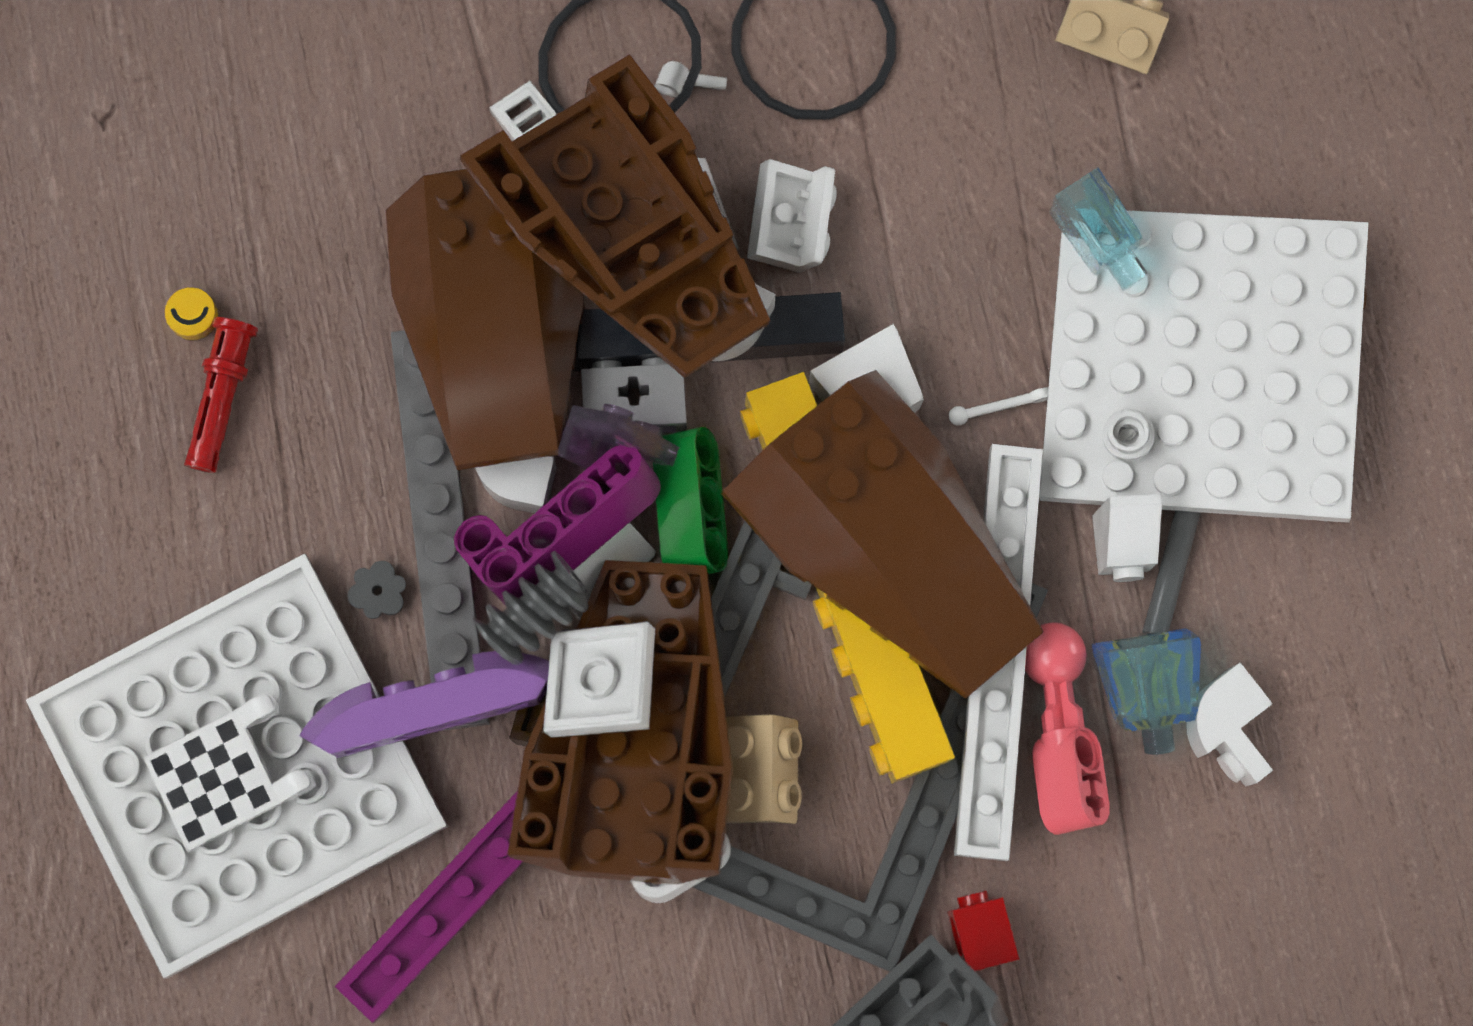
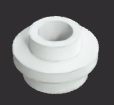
[1103,409,1155,461]

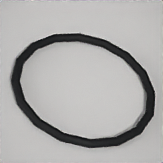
[538,0,702,114]
[731,0,896,120]

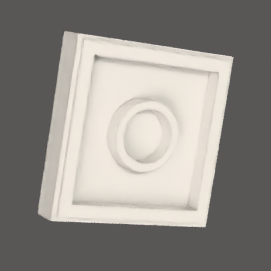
[544,622,655,737]

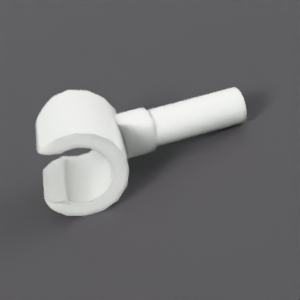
[655,61,727,97]

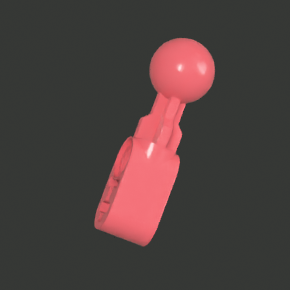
[1025,622,1110,835]

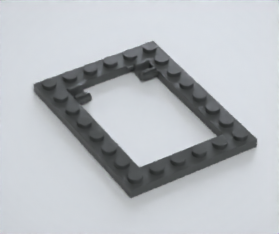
[692,521,1048,972]

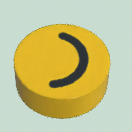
[165,287,218,340]

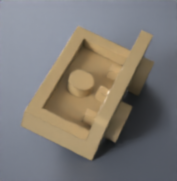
[1055,0,1169,74]
[727,715,802,824]

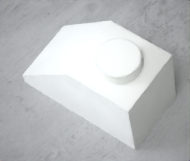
[1092,493,1162,582]

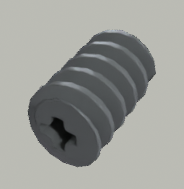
[472,550,589,665]

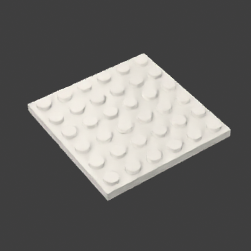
[1039,208,1368,523]
[26,554,448,978]

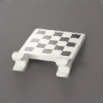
[143,694,316,852]

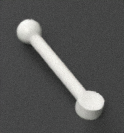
[949,387,1048,426]

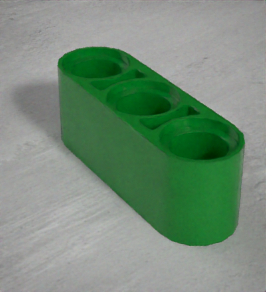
[652,427,728,574]

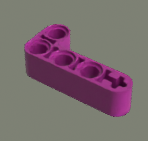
[454,444,661,606]

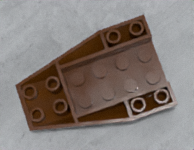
[507,560,733,884]

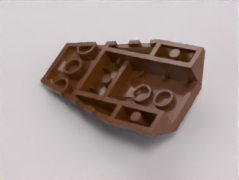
[460,54,770,378]
[386,169,585,470]
[721,370,1043,699]

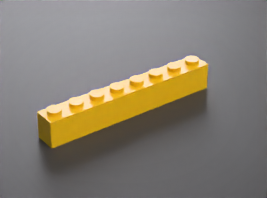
[740,372,955,784]

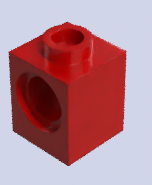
[947,890,1020,971]

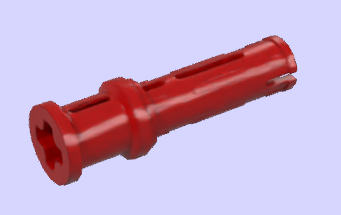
[184,317,258,473]

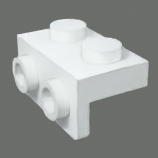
[747,159,837,273]

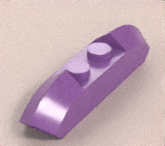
[299,651,549,758]

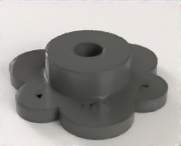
[347,561,406,619]

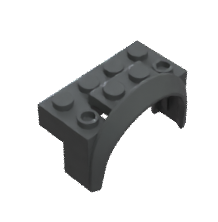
[833,934,1008,1026]

